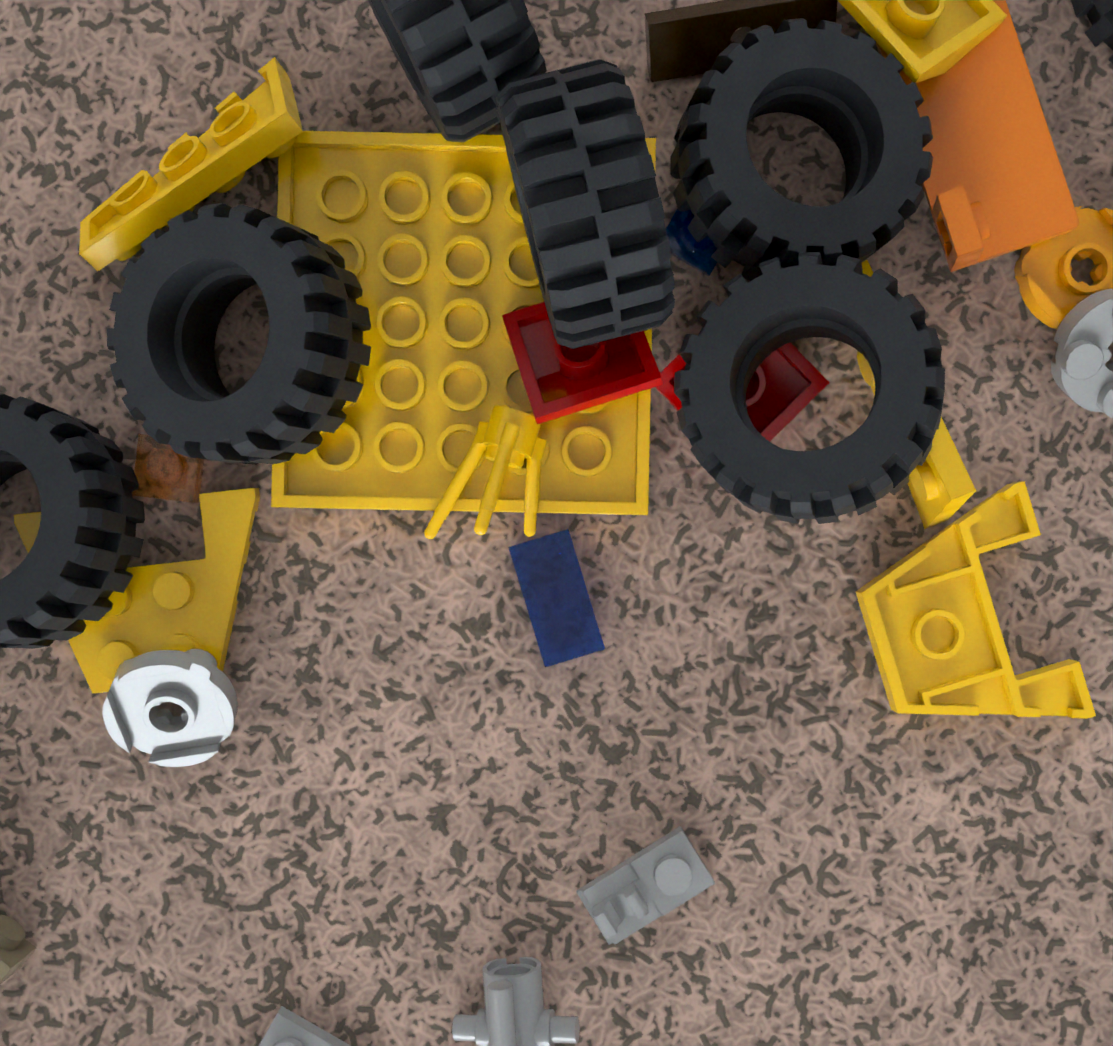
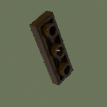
[645,0,838,82]

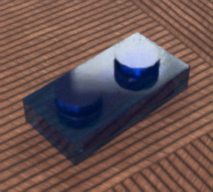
[508,529,605,667]

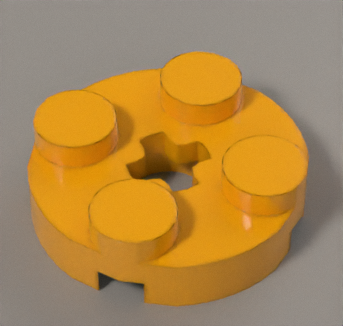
[1014,206,1113,329]

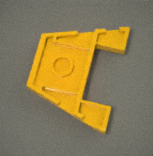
[855,481,1096,719]
[13,488,260,694]

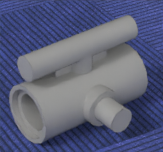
[452,957,580,1046]

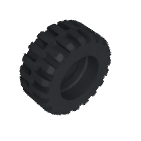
[368,0,547,143]
[670,18,933,281]
[496,59,675,349]
[107,203,371,465]
[674,252,945,524]
[0,394,145,649]

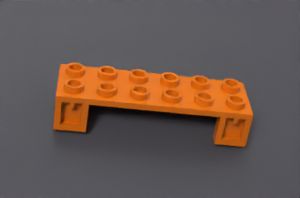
[876,0,1079,272]

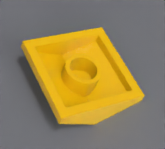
[837,0,1007,83]

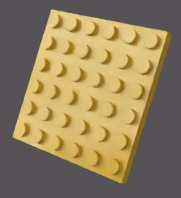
[271,131,656,515]

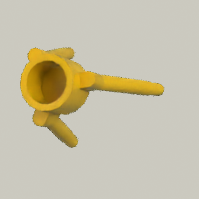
[424,405,547,539]

